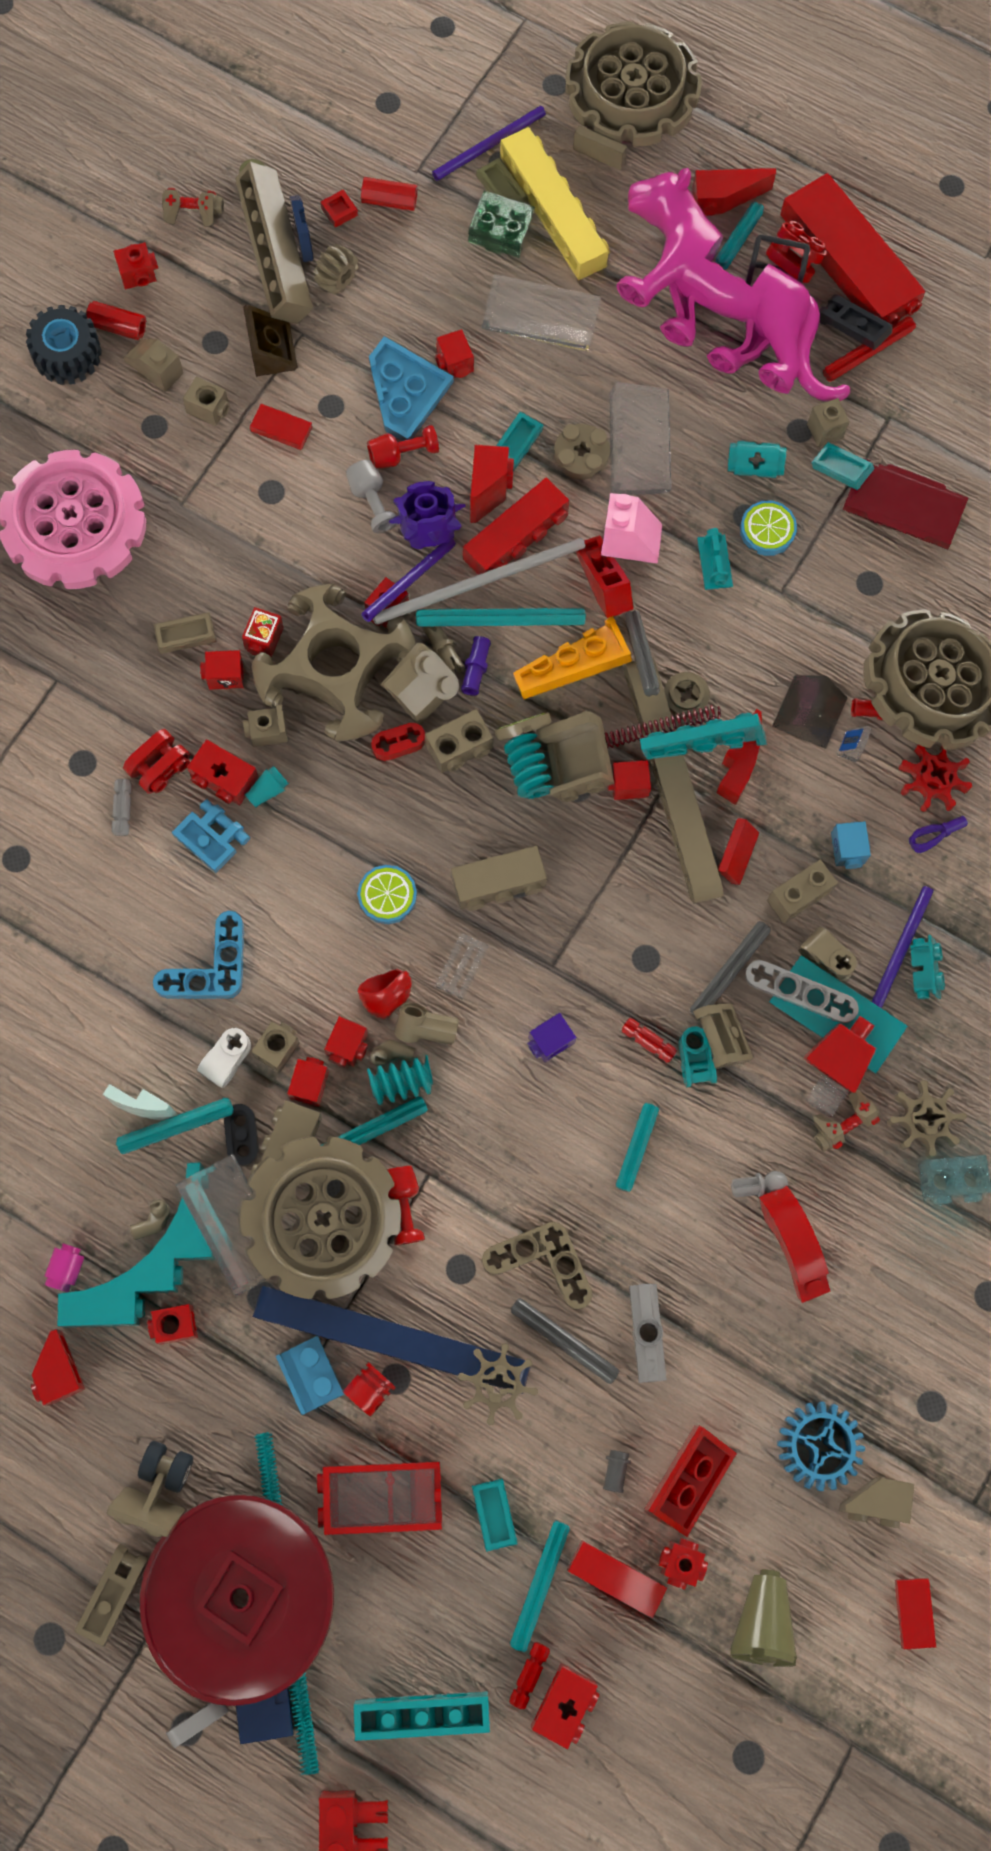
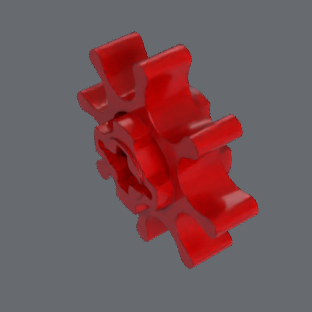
[898,745,972,812]

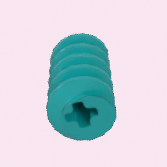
[504,733,554,799]
[367,1055,433,1105]

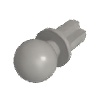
[731,1171,788,1197]

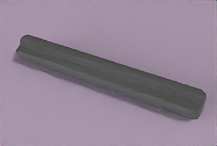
[625,610,660,697]
[690,921,771,1016]
[511,1298,620,1384]

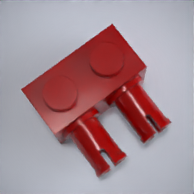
[319,1790,389,1851]

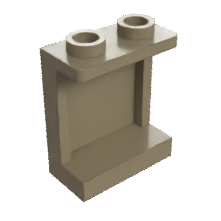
[537,711,614,802]

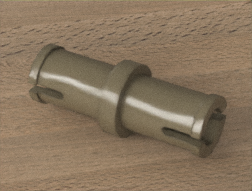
[423,626,465,675]

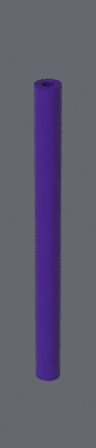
[432,105,546,181]
[362,539,456,622]
[871,886,934,1009]

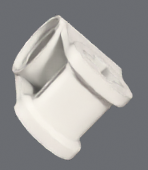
[197,1028,251,1088]

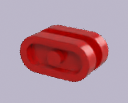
[766,221,827,283]
[123,729,191,794]

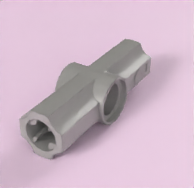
[629,1284,666,1383]

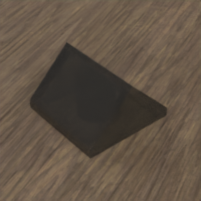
[772,675,847,749]

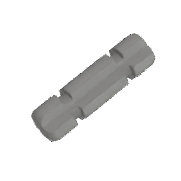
[112,779,132,836]

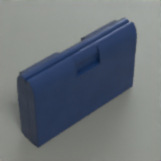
[236,1688,294,1744]

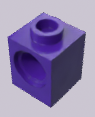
[527,1013,577,1063]

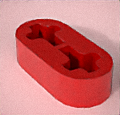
[371,723,425,761]

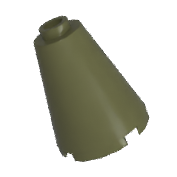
[730,1569,797,1667]

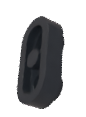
[224,1104,259,1167]

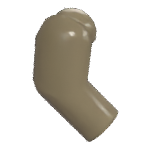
[370,1040,416,1066]
[130,1199,170,1240]

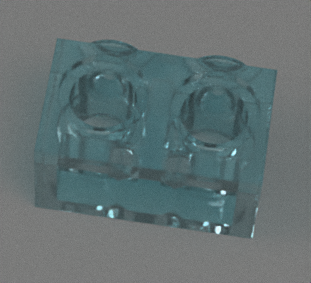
[918,1155,991,1205]

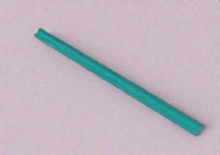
[254,1432,320,1775]

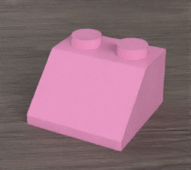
[601,493,662,564]

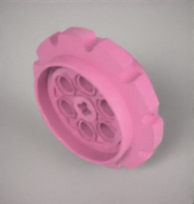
[0,450,146,589]

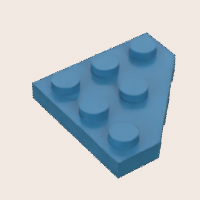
[369,336,454,441]

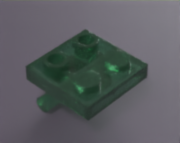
[468,190,535,258]

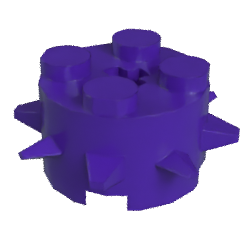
[389,481,466,549]

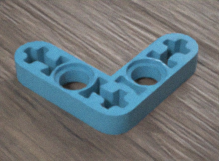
[153,911,244,999]

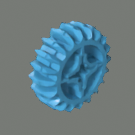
[777,1402,865,1491]

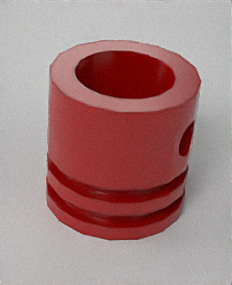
[342,1362,396,1417]

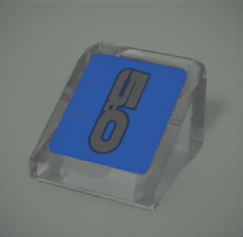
[837,726,872,763]

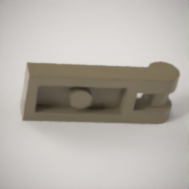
[74,1544,149,1647]

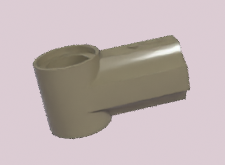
[394,1002,458,1045]

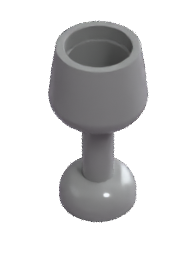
[346,460,397,534]

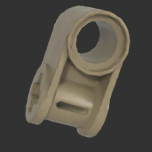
[798,926,857,983]

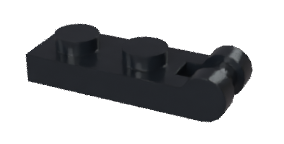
[819,294,892,350]

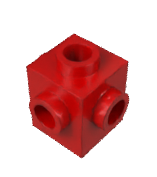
[113,242,159,290]
[658,1538,708,1590]

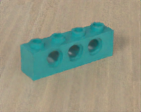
[354,1691,490,1741]

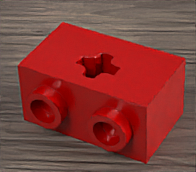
[187,739,259,806]
[531,1663,600,1750]

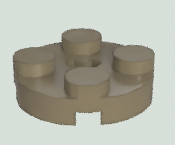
[554,424,610,480]

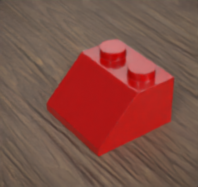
[470,445,514,523]

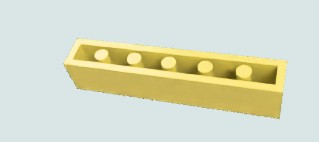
[500,127,610,281]

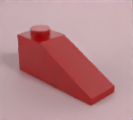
[692,168,776,216]
[576,535,634,618]

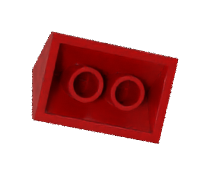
[644,1425,737,1537]

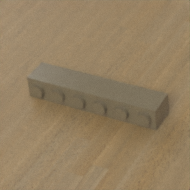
[235,162,313,324]

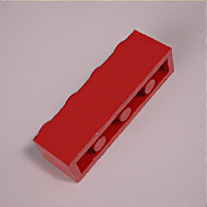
[463,477,569,575]

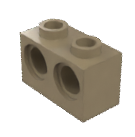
[425,709,493,774]
[767,859,838,924]

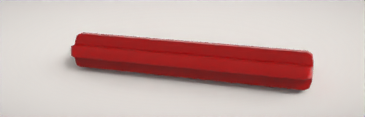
[822,316,916,382]

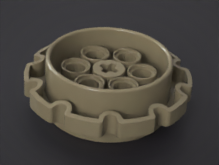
[565,22,702,147]
[863,610,991,750]
[238,1136,401,1299]

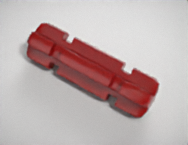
[621,1018,677,1063]
[509,1642,550,1710]

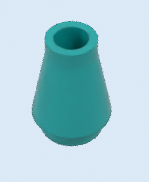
[245,766,289,808]

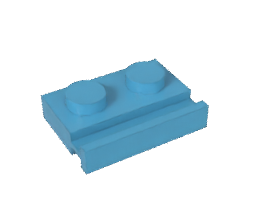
[276,1336,345,1415]

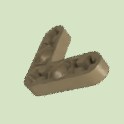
[482,1222,592,1310]

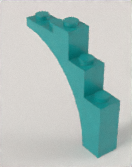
[57,1163,221,1328]

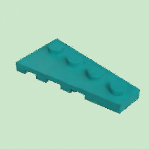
[640,713,767,759]

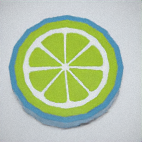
[740,501,797,556]
[357,865,417,925]

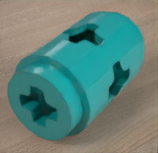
[727,441,787,478]

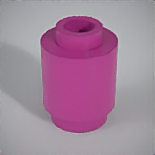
[44,1243,85,1292]

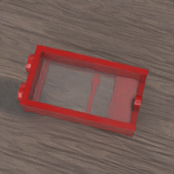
[317,1461,442,1535]

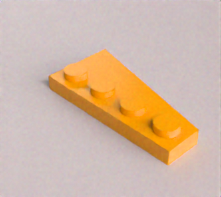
[513,616,632,700]

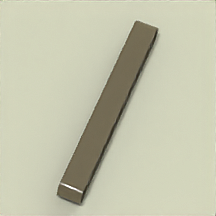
[624,657,723,904]

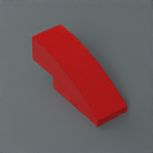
[716,709,762,805]
[567,1540,667,1618]

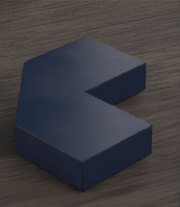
[290,195,314,262]

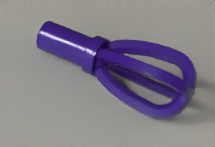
[909,815,968,853]

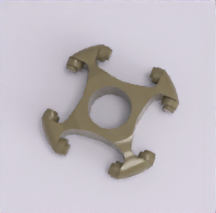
[252,584,416,742]

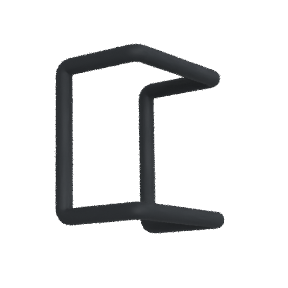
[746,234,810,286]

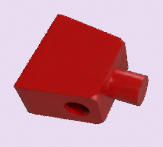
[803,1016,876,1093]

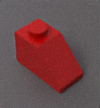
[31,1329,85,1406]

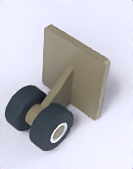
[106,1441,193,1537]

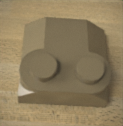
[380,643,459,725]

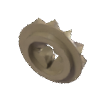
[664,672,710,718]

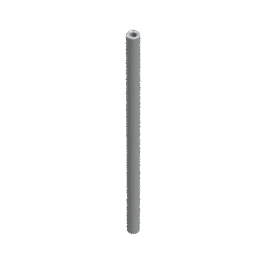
[373,538,585,625]

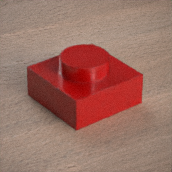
[320,189,358,228]

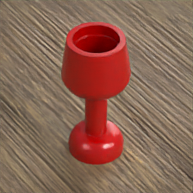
[367,425,439,469]
[387,1165,425,1246]

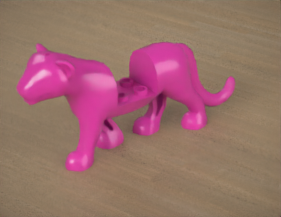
[616,168,850,402]

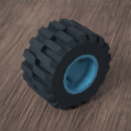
[26,305,102,385]

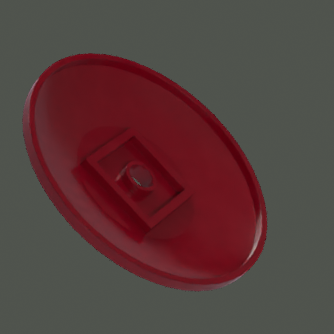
[140,1495,334,1706]

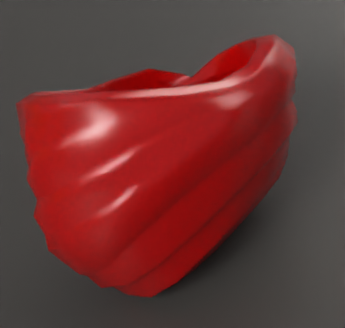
[357,969,412,1020]

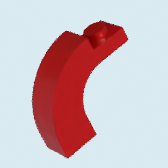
[759,1186,831,1303]

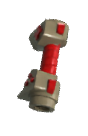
[162,187,224,227]
[813,1089,881,1152]

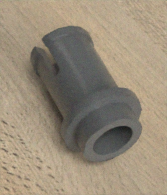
[603,1450,631,1493]

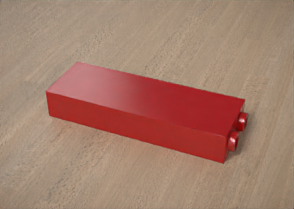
[780,172,926,326]

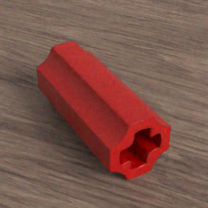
[361,177,418,211]
[86,301,147,341]

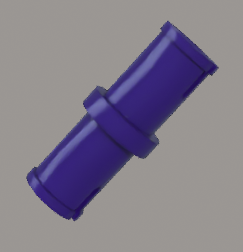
[461,636,491,696]

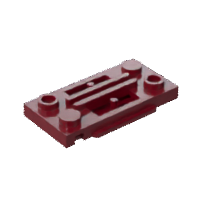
[842,458,969,550]

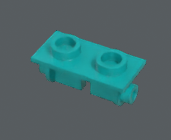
[697,528,733,590]
[910,935,945,1000]

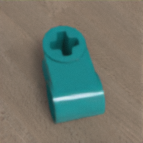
[678,1026,717,1088]

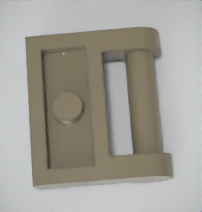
[693,1003,754,1069]

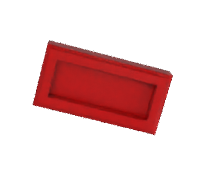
[250,404,313,450]
[718,818,759,885]
[895,1578,937,1650]

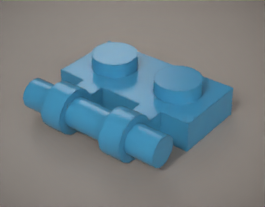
[172,799,250,873]

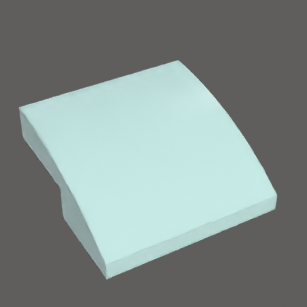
[103,1084,178,1120]

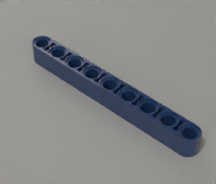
[252,1286,531,1394]

